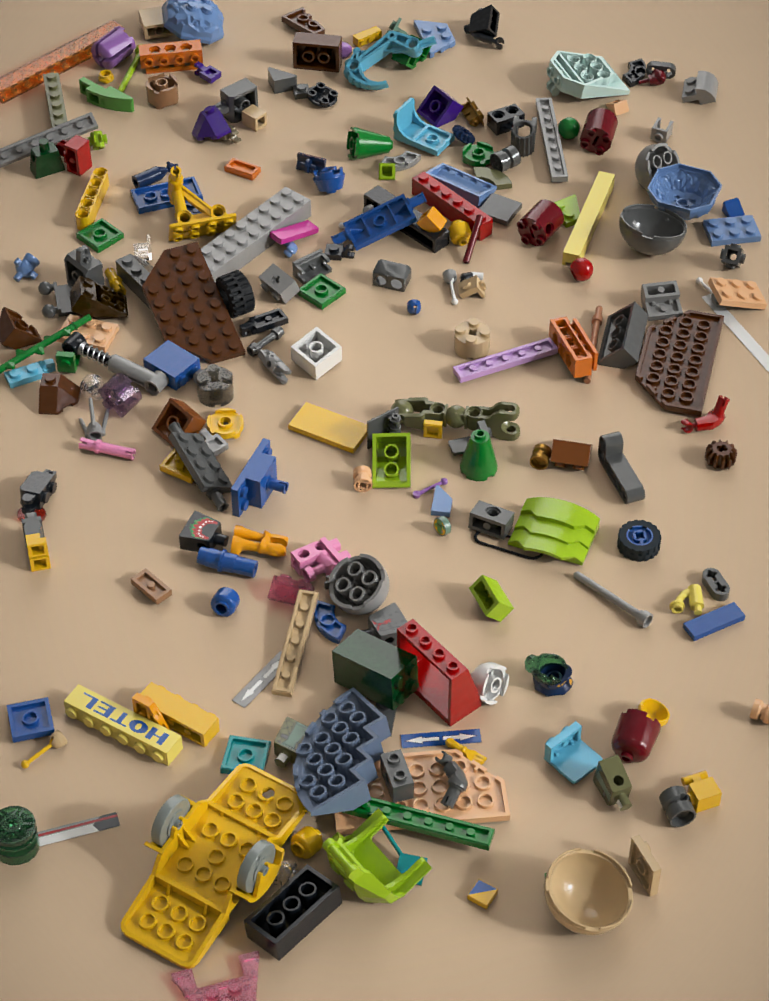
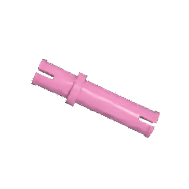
[79,437,136,460]

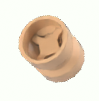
[353,465,372,492]
[750,698,769,725]

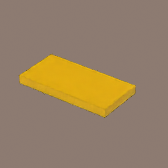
[288,402,367,454]

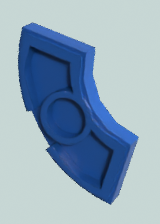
[314,600,346,644]

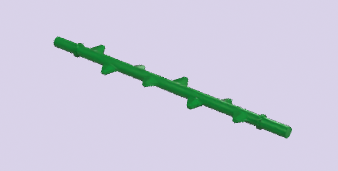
[0,314,92,374]

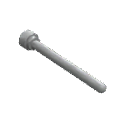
[573,571,653,628]

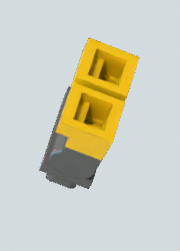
[21,512,51,572]

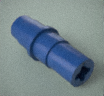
[197,546,258,578]

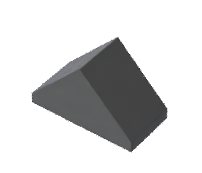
[268,67,297,94]

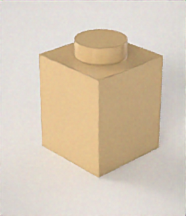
[242,104,267,132]

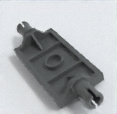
[168,422,233,512]

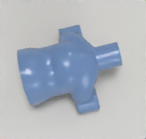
[13,253,40,282]

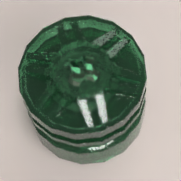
[0,806,40,865]

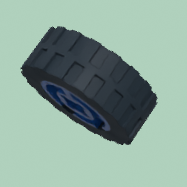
[617,520,661,562]

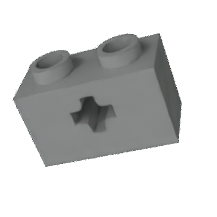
[259,263,300,304]

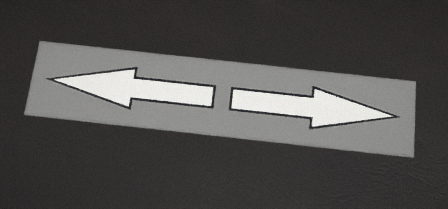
[232,651,282,708]

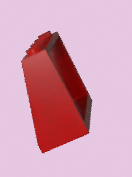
[397,619,482,727]

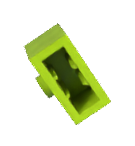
[469,575,514,622]

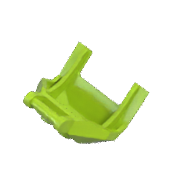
[322,808,432,904]

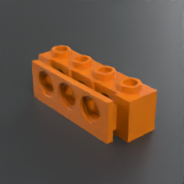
[138,39,203,74]
[549,316,598,378]

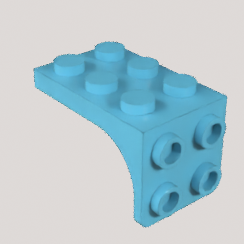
[393,98,455,156]

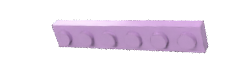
[453,337,558,383]

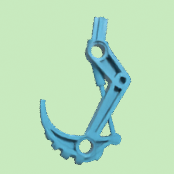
[344,31,437,90]

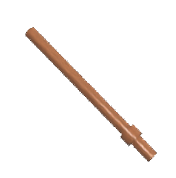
[583,306,603,384]

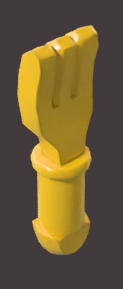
[445,738,487,765]

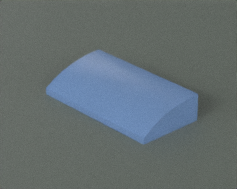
[426,163,497,208]

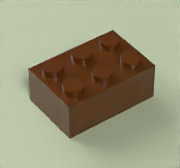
[292,32,342,73]

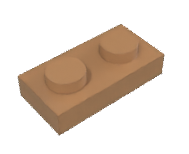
[131,568,172,605]

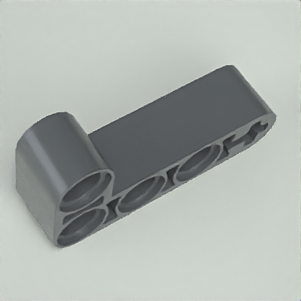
[598,431,645,504]

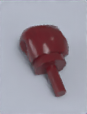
[639,69,666,85]

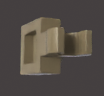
[219,125,241,144]

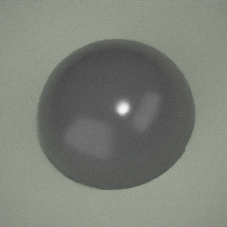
[619,204,687,255]

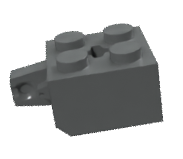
[215,78,258,123]
[64,245,105,287]

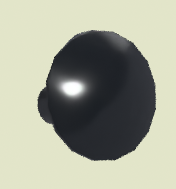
[307,82,338,107]

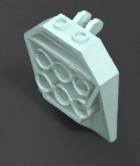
[546,51,630,99]

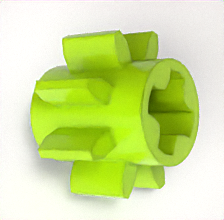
[87,131,108,150]

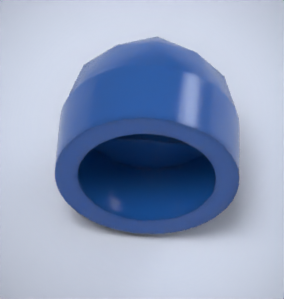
[407,299,421,315]

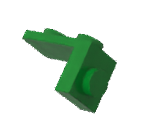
[55,351,82,373]

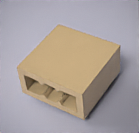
[138,6,174,40]

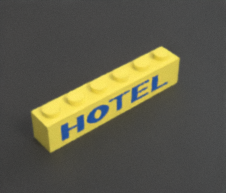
[64,684,183,766]

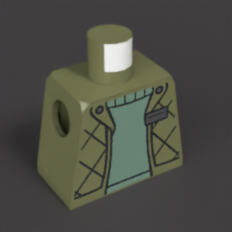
[274,717,308,768]
[593,754,632,811]

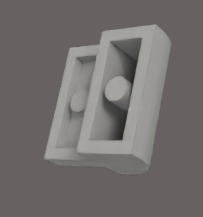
[682,71,718,105]
[641,280,683,321]

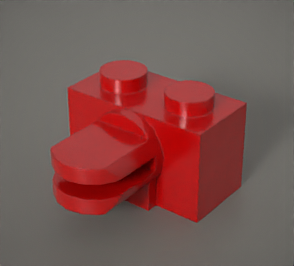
[55,135,92,176]

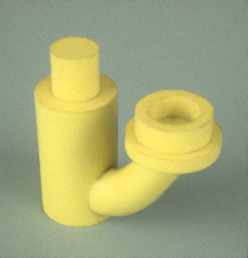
[669,584,704,615]

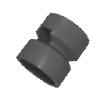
[490,145,521,172]
[659,786,696,827]

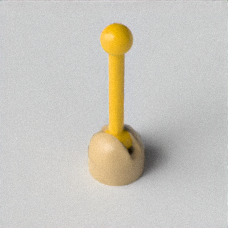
[21,730,68,769]

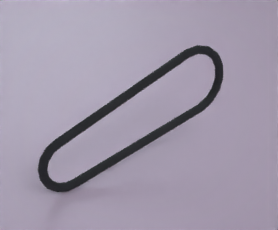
[474,531,543,560]

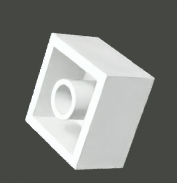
[291,327,342,380]

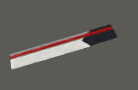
[36,812,120,846]

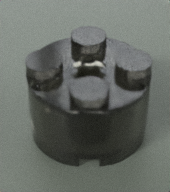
[196,364,234,407]

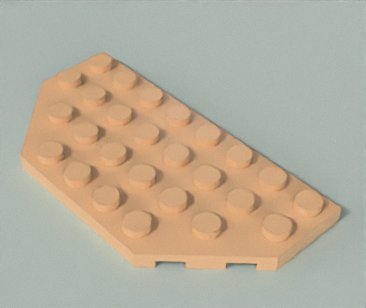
[334,749,510,835]

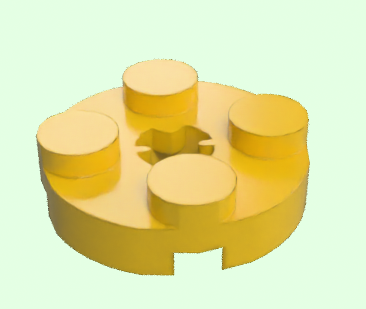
[207,408,244,439]

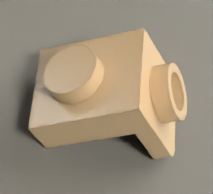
[458,275,487,299]

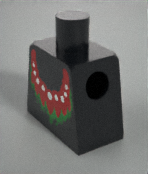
[179,511,229,552]

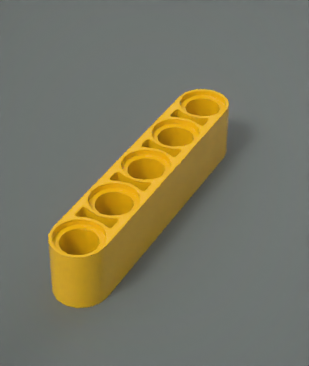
[75,167,109,231]

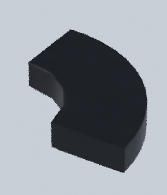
[622,58,646,87]

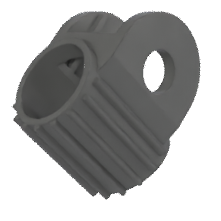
[511,115,537,157]

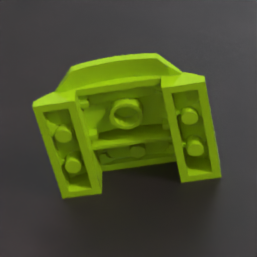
[508,497,600,565]

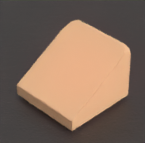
[606,99,629,116]

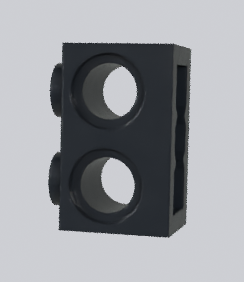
[487,104,525,136]

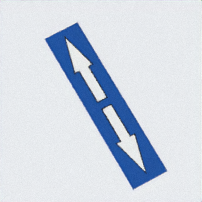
[400,729,482,748]

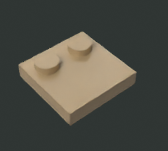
[628,835,661,897]

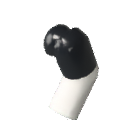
[460,272,484,282]

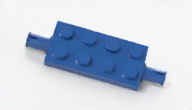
[331,192,427,251]

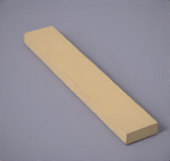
[271,589,319,698]

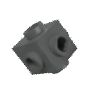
[720,243,746,269]

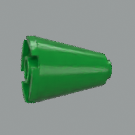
[347,127,393,160]
[460,429,498,481]

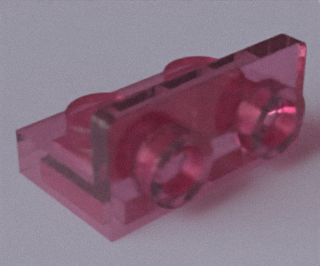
[267,574,315,605]

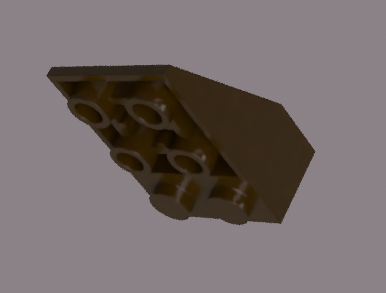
[70,276,128,317]

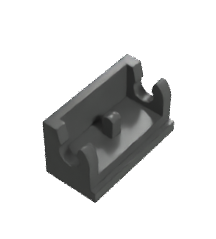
[292,249,332,285]

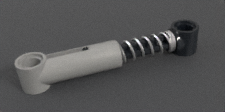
[61,332,169,396]

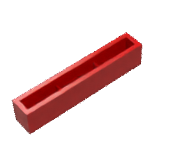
[412,171,493,241]

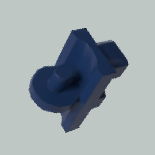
[296,152,326,173]

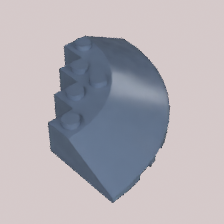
[293,687,391,816]

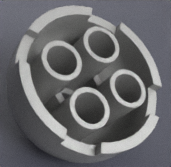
[635,143,680,190]
[328,554,390,615]

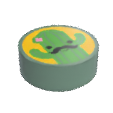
[434,516,451,536]

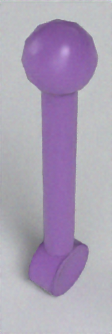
[413,478,448,499]

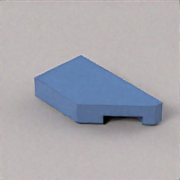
[431,485,452,517]

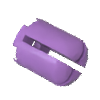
[91,26,136,69]

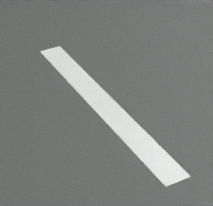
[702,294,769,372]

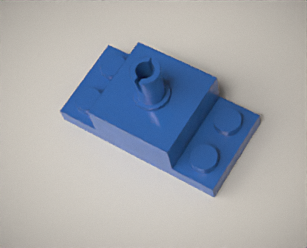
[231,438,289,517]

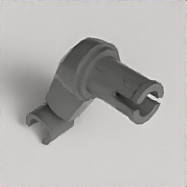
[435,751,468,809]

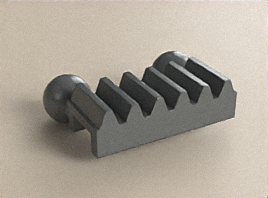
[38,280,76,318]

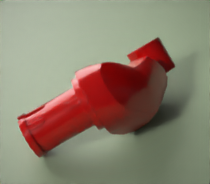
[681,395,730,433]

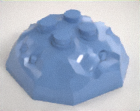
[162,0,224,44]
[647,163,722,220]

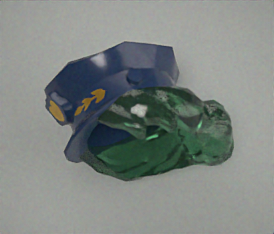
[525,653,573,697]

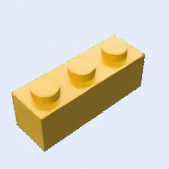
[353,26,382,47]

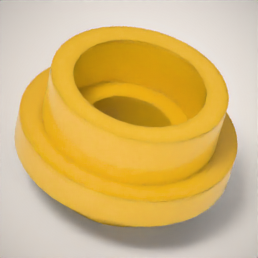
[98,70,114,84]

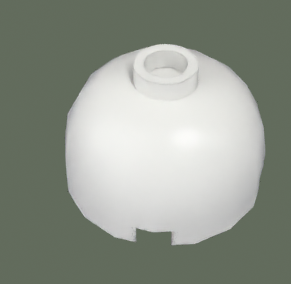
[471,662,509,705]

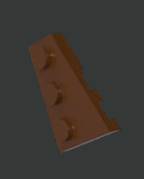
[281,7,325,34]

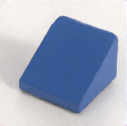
[722,198,745,217]

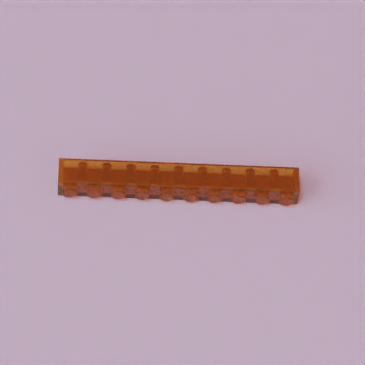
[0,20,125,104]

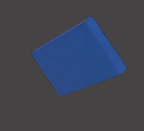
[130,176,203,214]

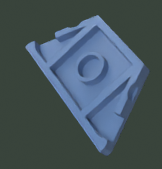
[414,20,456,58]

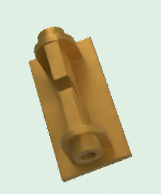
[461,97,485,127]

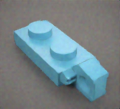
[4,358,56,389]

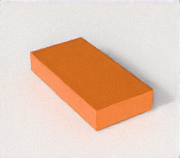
[224,158,261,181]

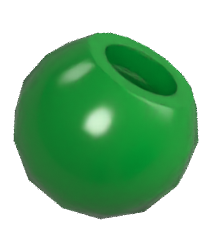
[558,117,580,140]

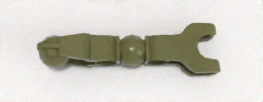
[391,397,520,441]

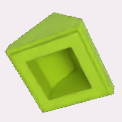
[379,163,395,180]

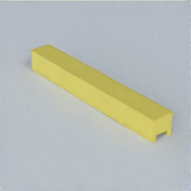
[562,171,615,265]

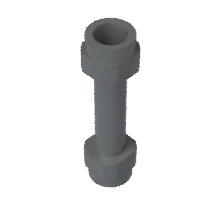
[247,326,284,356]

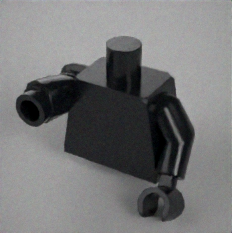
[464,4,504,49]

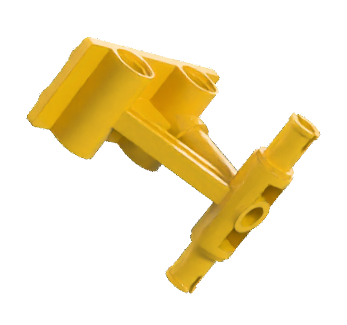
[168,166,237,242]

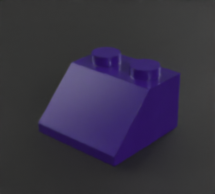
[416,85,464,128]

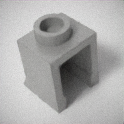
[651,117,674,143]

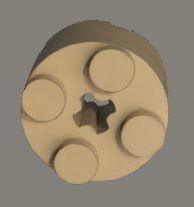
[454,318,490,360]

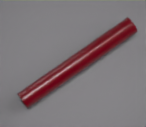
[463,214,483,264]

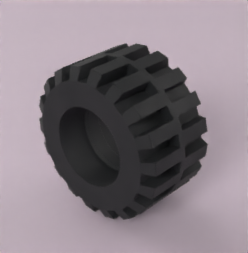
[216,270,255,319]

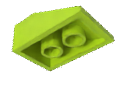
[372,433,411,489]

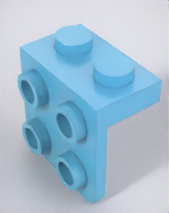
[544,721,603,784]

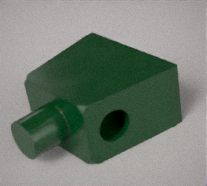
[30,138,65,179]

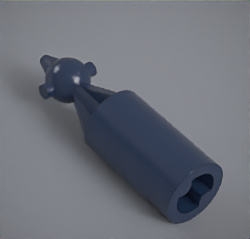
[132,161,178,188]

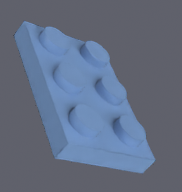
[703,215,761,247]

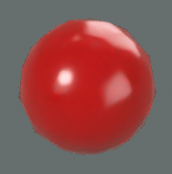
[570,257,593,282]

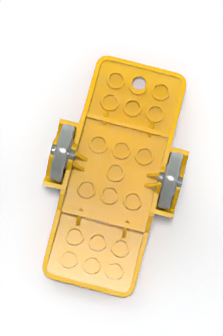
[121,763,307,969]

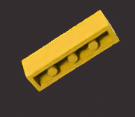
[140,682,220,748]

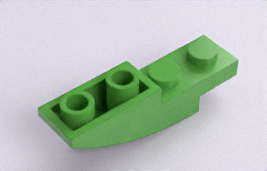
[79,77,134,112]

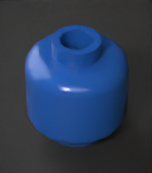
[211,587,240,617]

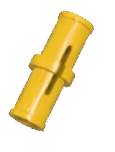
[104,267,127,295]

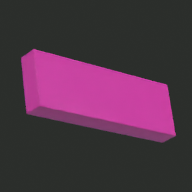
[270,220,319,245]

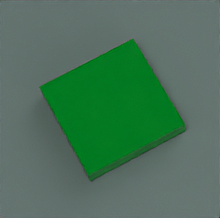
[76,218,124,253]
[297,273,346,310]

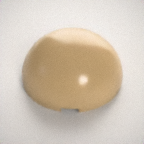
[544,847,633,935]

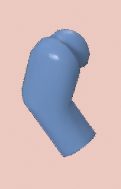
[283,241,298,258]

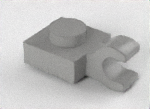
[199,428,229,457]

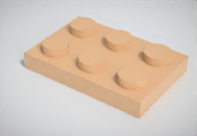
[708,277,768,310]
[56,314,119,353]

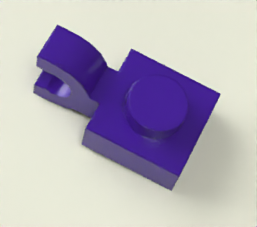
[194,61,221,84]

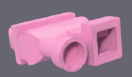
[291,537,351,583]

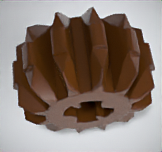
[705,440,737,470]

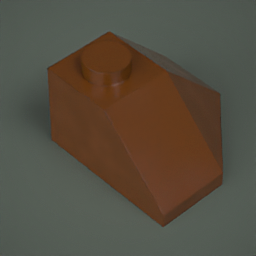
[0,307,42,350]
[39,373,81,415]

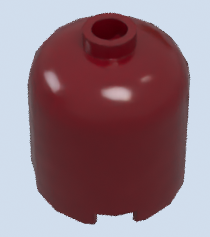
[611,709,661,763]

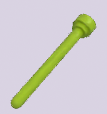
[118,44,142,92]

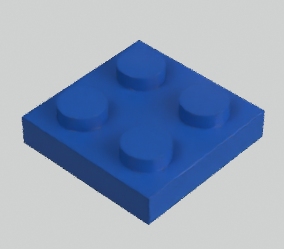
[7,697,55,743]

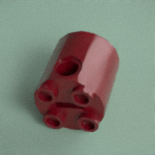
[580,108,618,155]
[517,199,564,246]

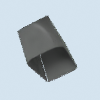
[373,259,411,292]

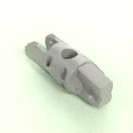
[258,349,291,384]

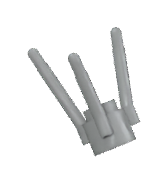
[79,397,109,441]

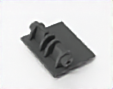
[367,406,401,449]

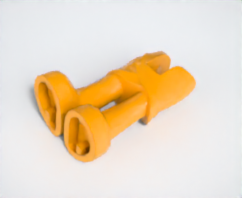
[230,525,288,557]

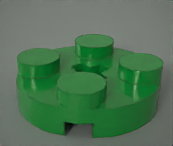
[462,142,495,167]

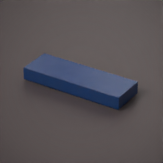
[683,602,745,641]

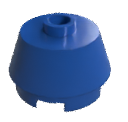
[313,166,345,194]

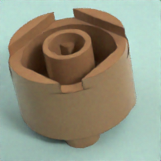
[146,73,179,109]

